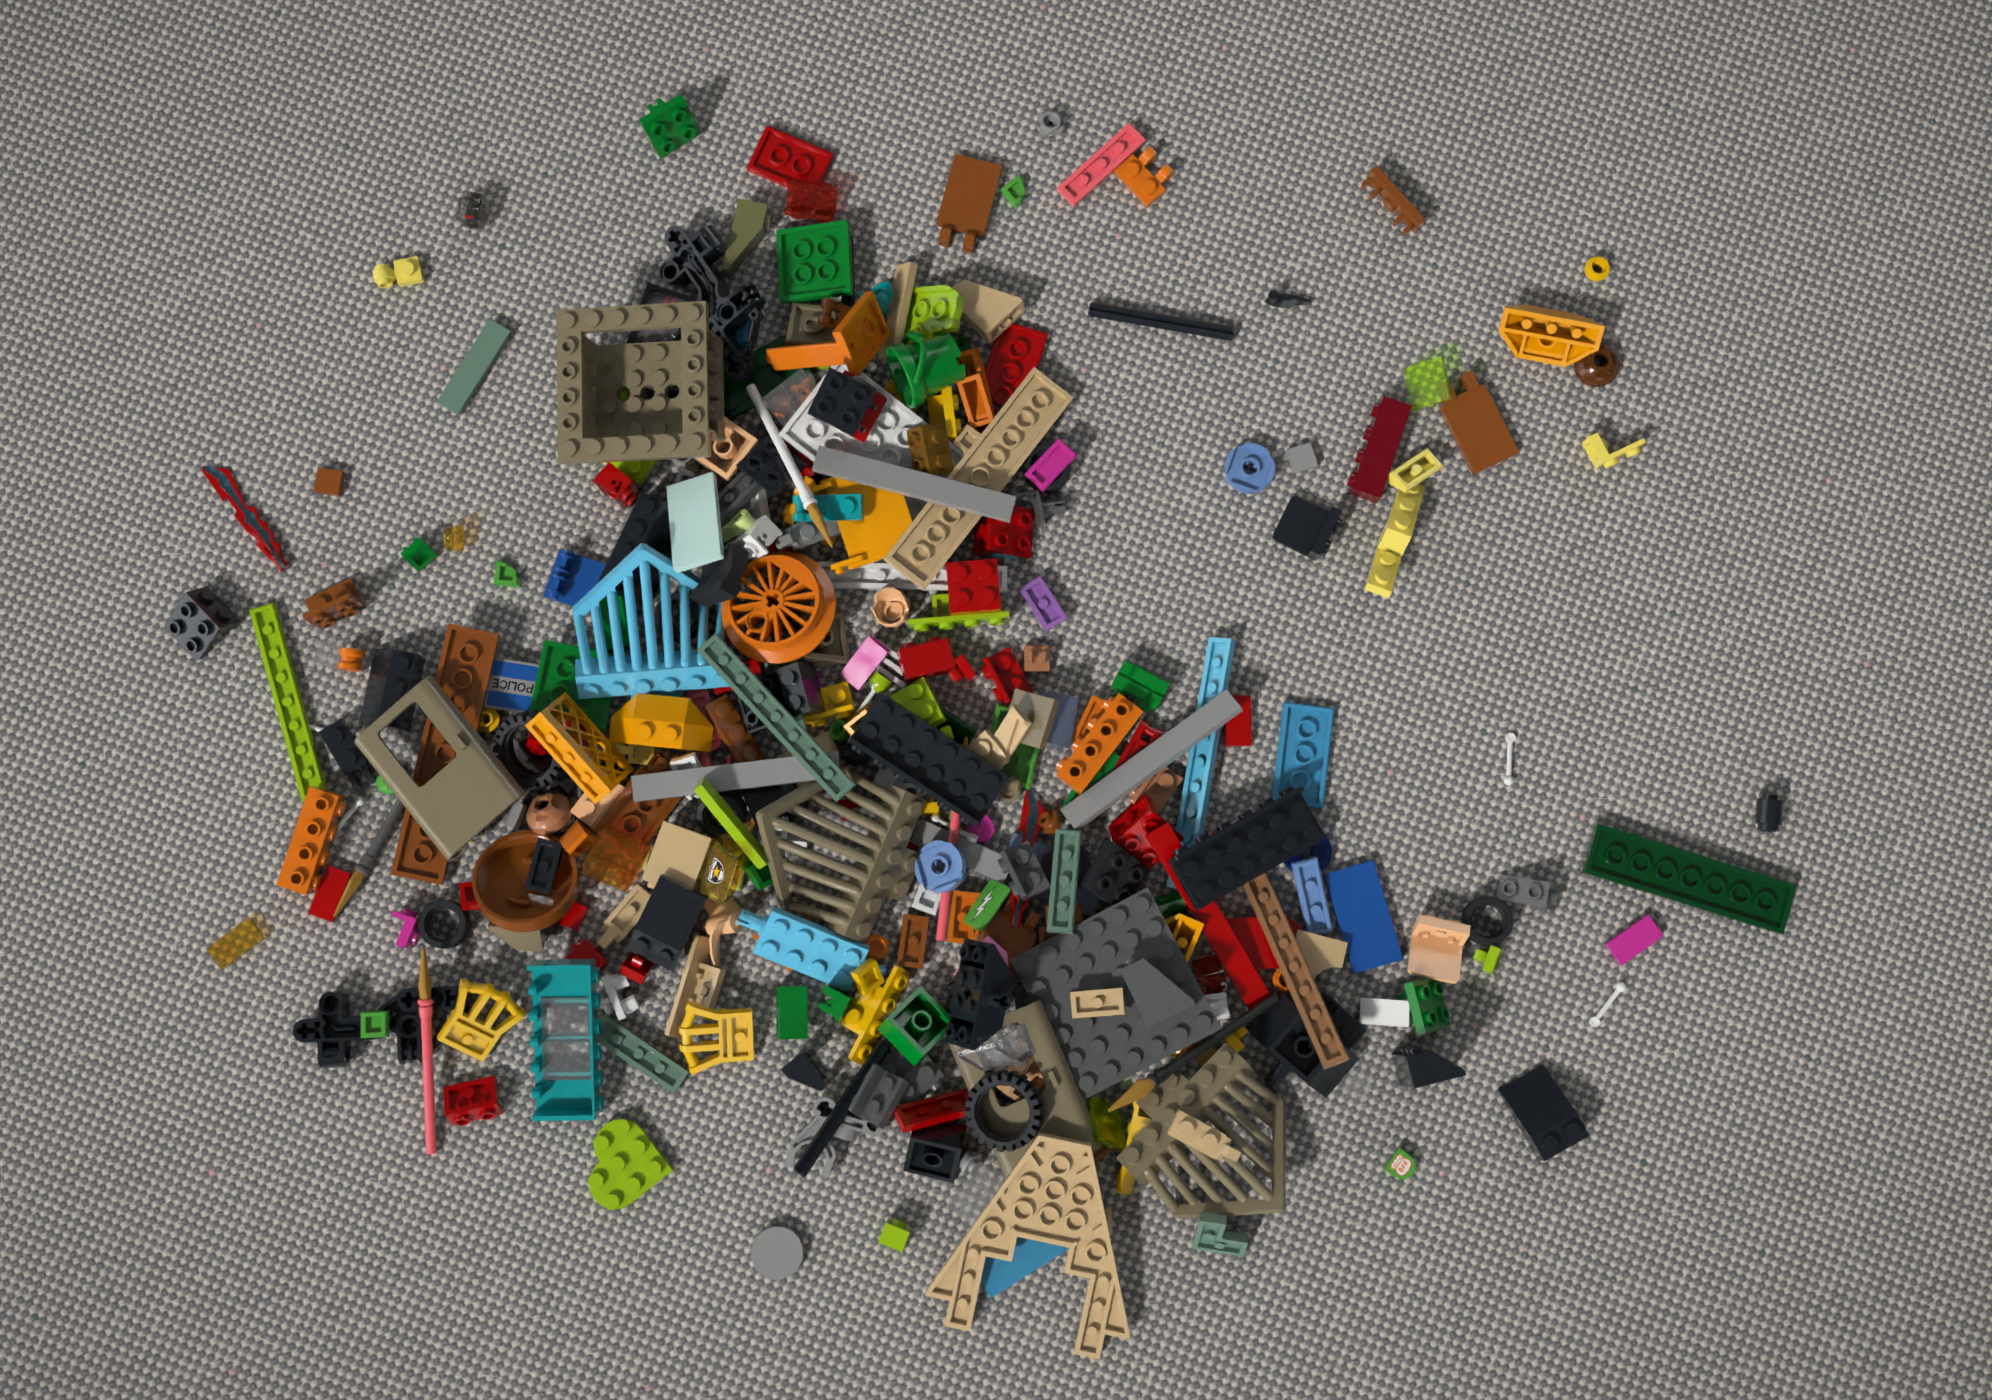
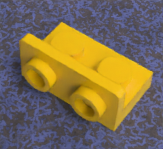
[804,681,856,727]

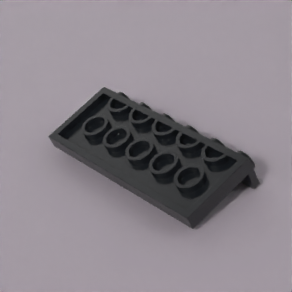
[847,691,1011,827]
[1168,785,1327,911]

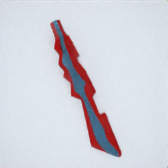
[201,466,290,572]
[1010,790,1045,928]

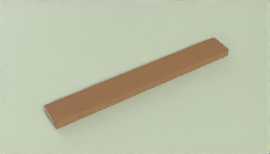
[1243,872,1349,1070]

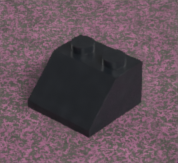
[903,1121,967,1183]

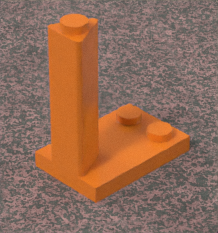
[766,291,891,376]

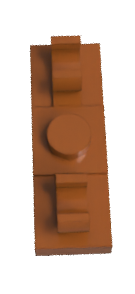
[1360,165,1426,236]

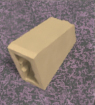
[952,279,1026,344]

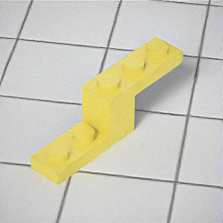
[1365,483,1425,598]

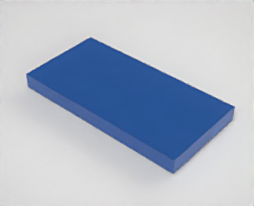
[1323,860,1404,974]

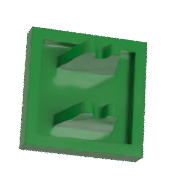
[638,94,701,159]
[1396,977,1450,1035]

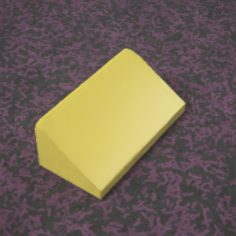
[1387,448,1444,493]

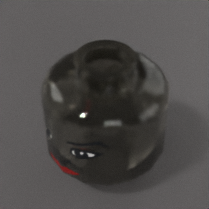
[456,192,490,230]

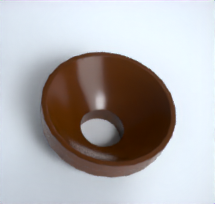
[1573,342,1620,387]

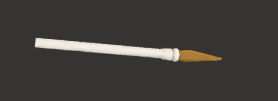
[746,384,833,548]

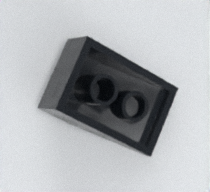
[627,874,708,972]
[1497,1064,1590,1161]

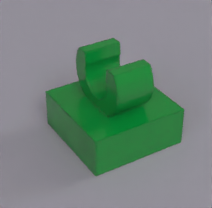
[401,537,438,572]

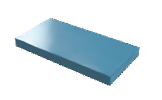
[1272,702,1334,809]
[981,1237,1068,1298]

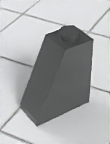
[1120,956,1197,1028]

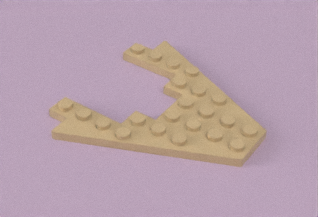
[925,1132,1130,1360]

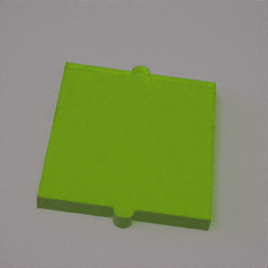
[1404,356,1452,411]
[1087,1097,1126,1151]

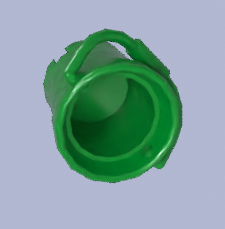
[886,330,966,408]

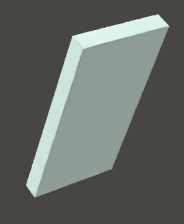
[666,472,724,573]

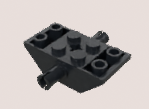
[945,938,1012,1050]
[1246,990,1360,1098]

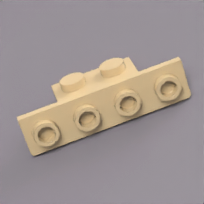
[665,935,726,1039]

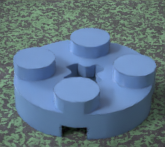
[1224,443,1275,494]
[915,840,967,893]

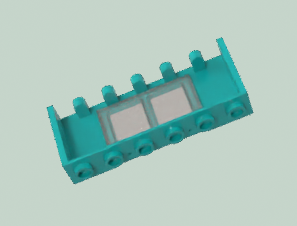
[527,959,604,1121]

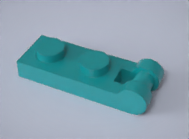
[793,494,864,522]

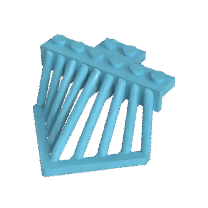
[573,543,731,699]

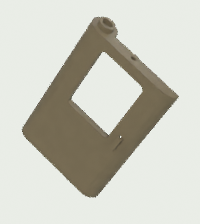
[354,676,527,862]
[948,999,1103,1177]

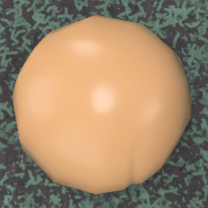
[872,587,911,628]

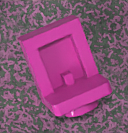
[391,907,421,949]

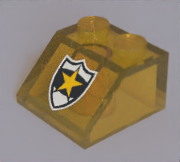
[698,836,747,905]

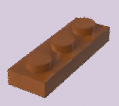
[703,694,766,763]

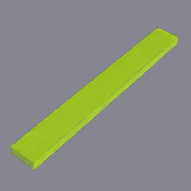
[249,603,328,803]

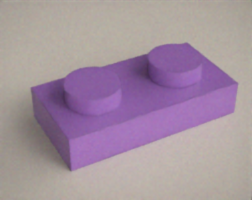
[1019,576,1067,633]

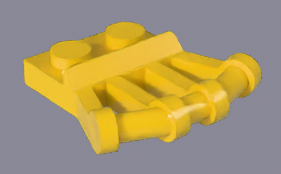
[437,979,527,1062]
[679,1001,754,1074]

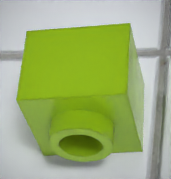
[878,1218,911,1252]

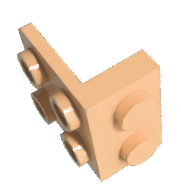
[1407,914,1471,984]

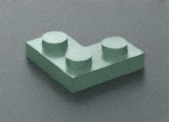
[1191,1212,1248,1257]

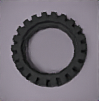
[493,710,566,789]
[965,1070,1046,1152]

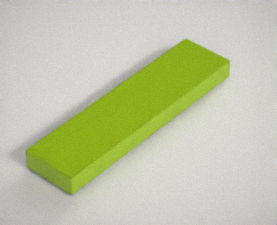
[694,777,768,869]

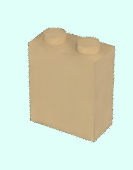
[641,821,716,891]

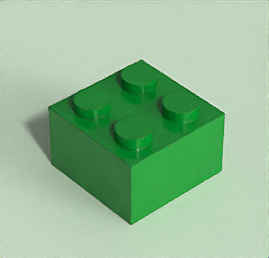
[878,986,950,1066]

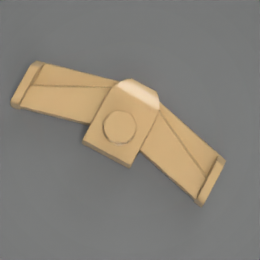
[967,704,1032,770]

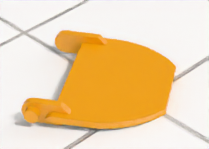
[807,477,912,576]

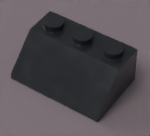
[359,649,426,732]
[1391,1044,1466,1089]

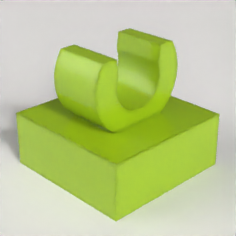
[1473,945,1503,976]

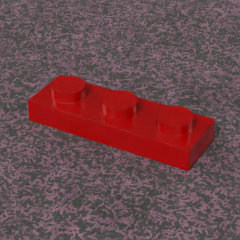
[893,1088,969,1133]

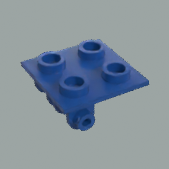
[543,549,606,612]

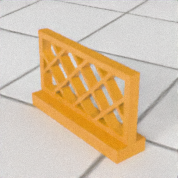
[525,692,634,804]

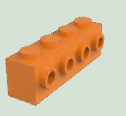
[1055,693,1144,795]
[276,786,346,895]

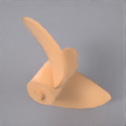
[699,885,743,968]

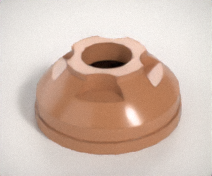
[526,792,572,835]

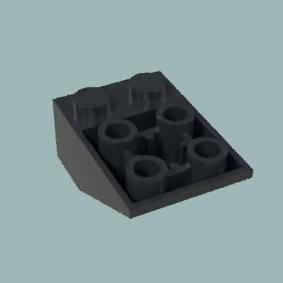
[737,662,826,734]

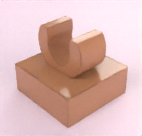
[1024,646,1050,672]

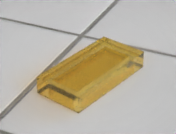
[206,918,266,970]

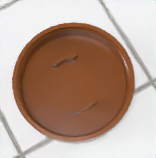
[472,830,580,932]

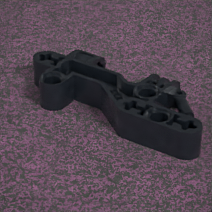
[659,225,766,382]
[292,986,479,1068]

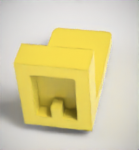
[1582,432,1647,469]

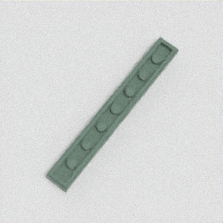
[697,633,856,803]

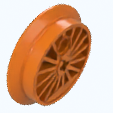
[721,551,836,664]

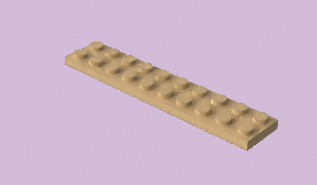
[883,367,1074,591]

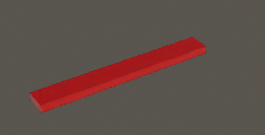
[1145,821,1270,1010]

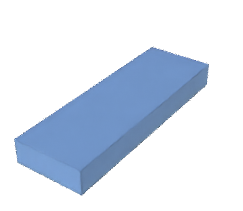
[1291,856,1333,935]

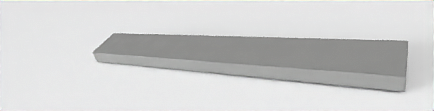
[812,445,1016,523]
[1060,689,1243,830]
[631,751,840,802]

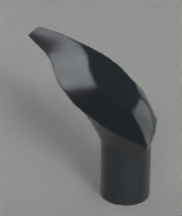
[1264,290,1312,308]

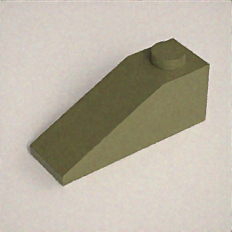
[722,199,773,278]

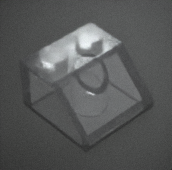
[956,1023,1036,1072]

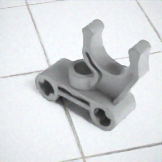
[785,1096,888,1178]

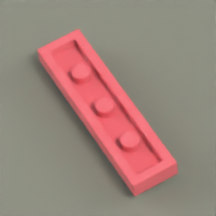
[1057,123,1146,207]

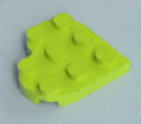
[903,285,965,345]
[588,1118,674,1210]

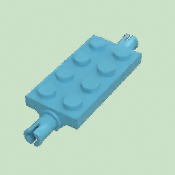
[736,906,886,992]

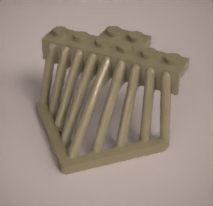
[756,765,926,944]
[1116,1043,1286,1219]

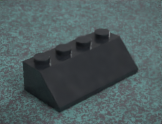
[598,491,672,605]

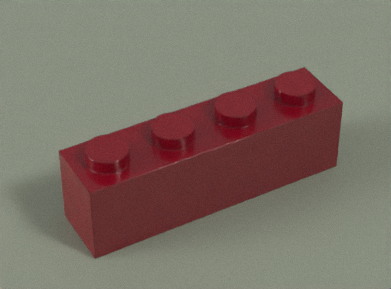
[1346,396,1412,504]

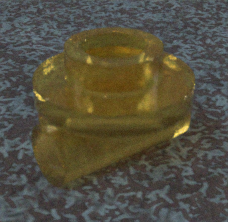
[442,526,464,551]

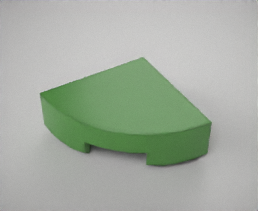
[1000,174,1025,211]
[494,560,521,588]

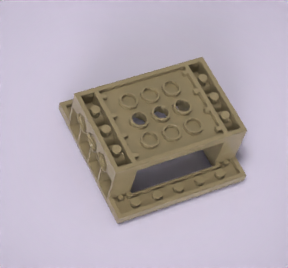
[556,301,725,465]

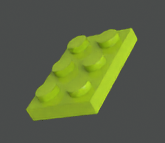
[860,677,947,727]

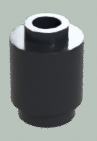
[1755,794,1784,832]

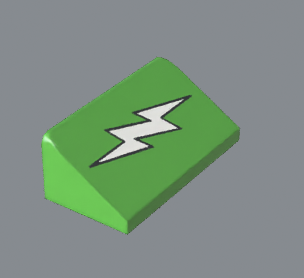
[963,879,1011,932]

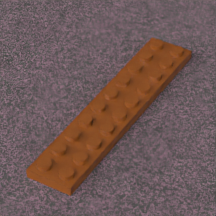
[391,623,500,885]

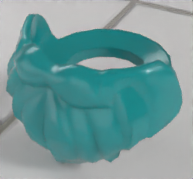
[858,282,894,317]

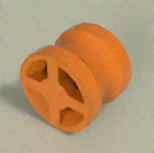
[337,648,366,672]

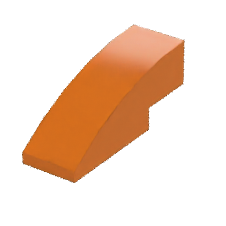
[957,347,995,428]
[559,819,598,858]

